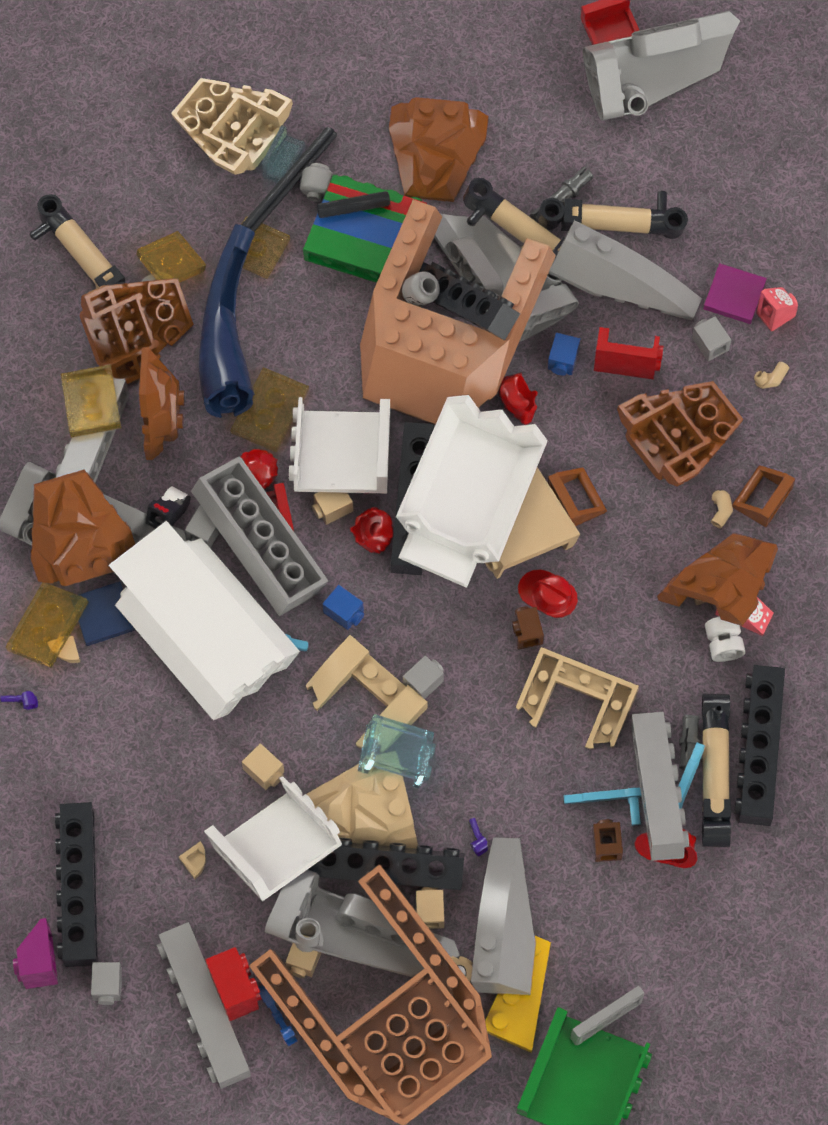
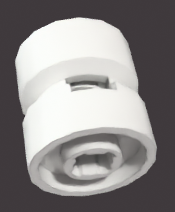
[705,616,745,662]

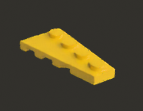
[485,936,551,1053]

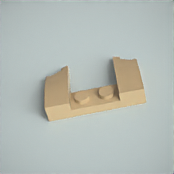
[306,635,427,754]
[516,647,639,749]

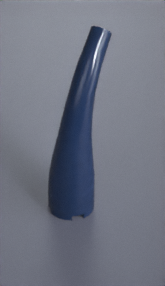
[199,224,255,418]

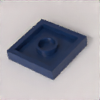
[71,581,136,646]

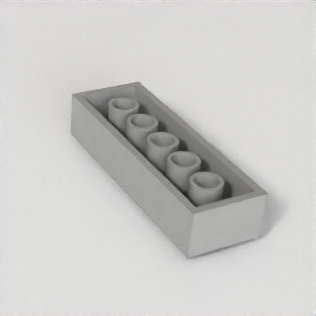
[191,456,328,616]

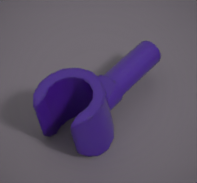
[0,691,38,710]
[469,818,488,857]

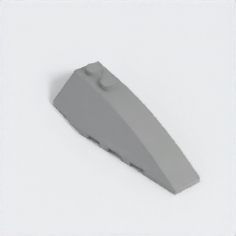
[549,220,702,321]
[471,838,536,995]

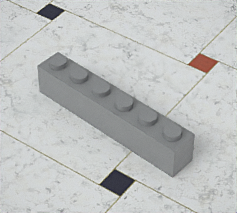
[56,375,129,482]
[631,712,689,861]
[157,922,251,1089]

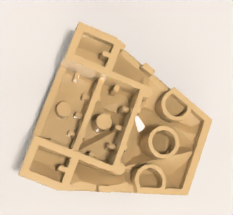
[171,78,293,175]
[307,752,418,858]

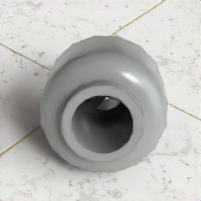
[300,163,333,202]
[402,271,440,307]

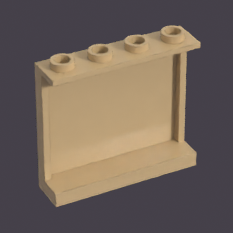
[485,467,580,579]

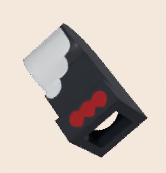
[146,486,191,529]

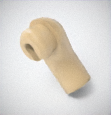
[754,362,789,389]
[711,490,733,529]

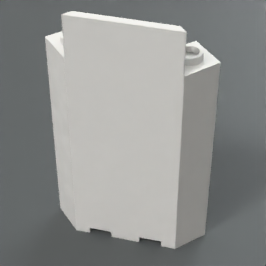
[396,395,547,588]
[109,521,300,720]

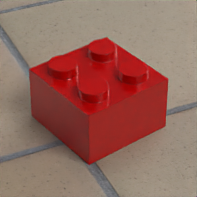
[205,947,261,1021]

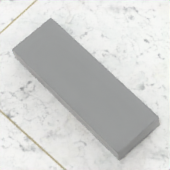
[570,986,644,1046]

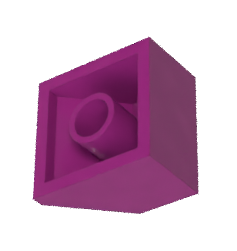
[13,918,58,989]

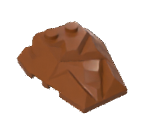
[389,97,489,202]
[80,278,194,384]
[139,347,185,460]
[617,381,743,487]
[30,469,135,586]
[657,533,778,626]

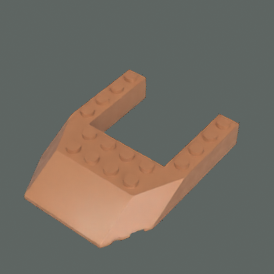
[360,200,556,425]
[249,864,492,1125]

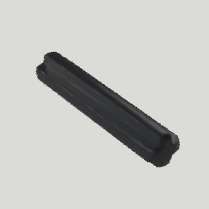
[317,191,390,218]

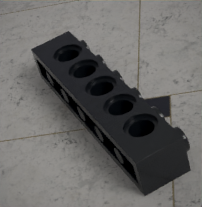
[419,262,520,341]
[391,422,435,575]
[734,665,785,826]
[55,802,98,967]
[308,838,465,890]

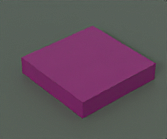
[703,263,767,324]

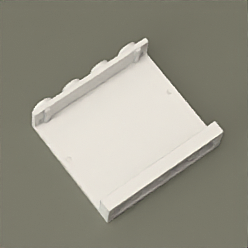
[289,397,390,494]
[204,776,342,901]

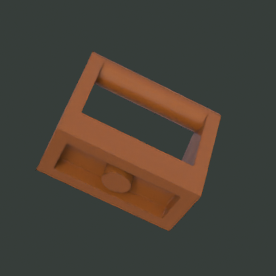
[732,465,795,527]
[548,467,607,526]

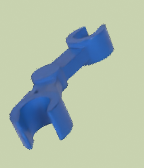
[258,984,298,1046]

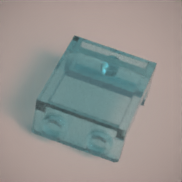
[358,714,436,789]

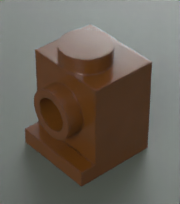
[512,606,544,650]
[592,819,623,862]

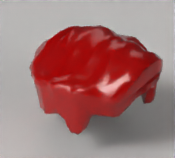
[498,372,538,425]
[240,449,278,489]
[350,507,393,554]

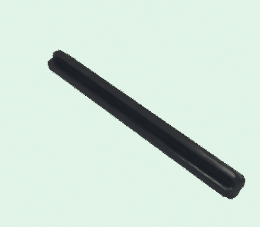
[242,127,337,232]

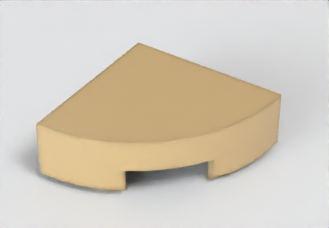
[48,636,80,663]
[179,841,206,879]

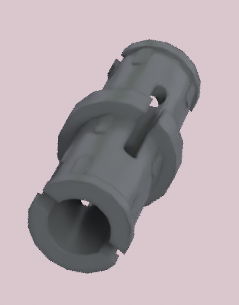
[679,715,700,770]

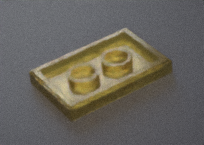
[61,364,121,438]
[230,367,309,452]
[5,582,89,668]

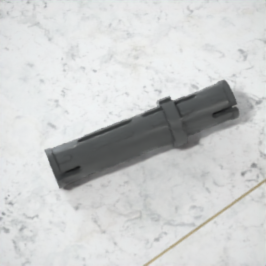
[530,167,593,222]

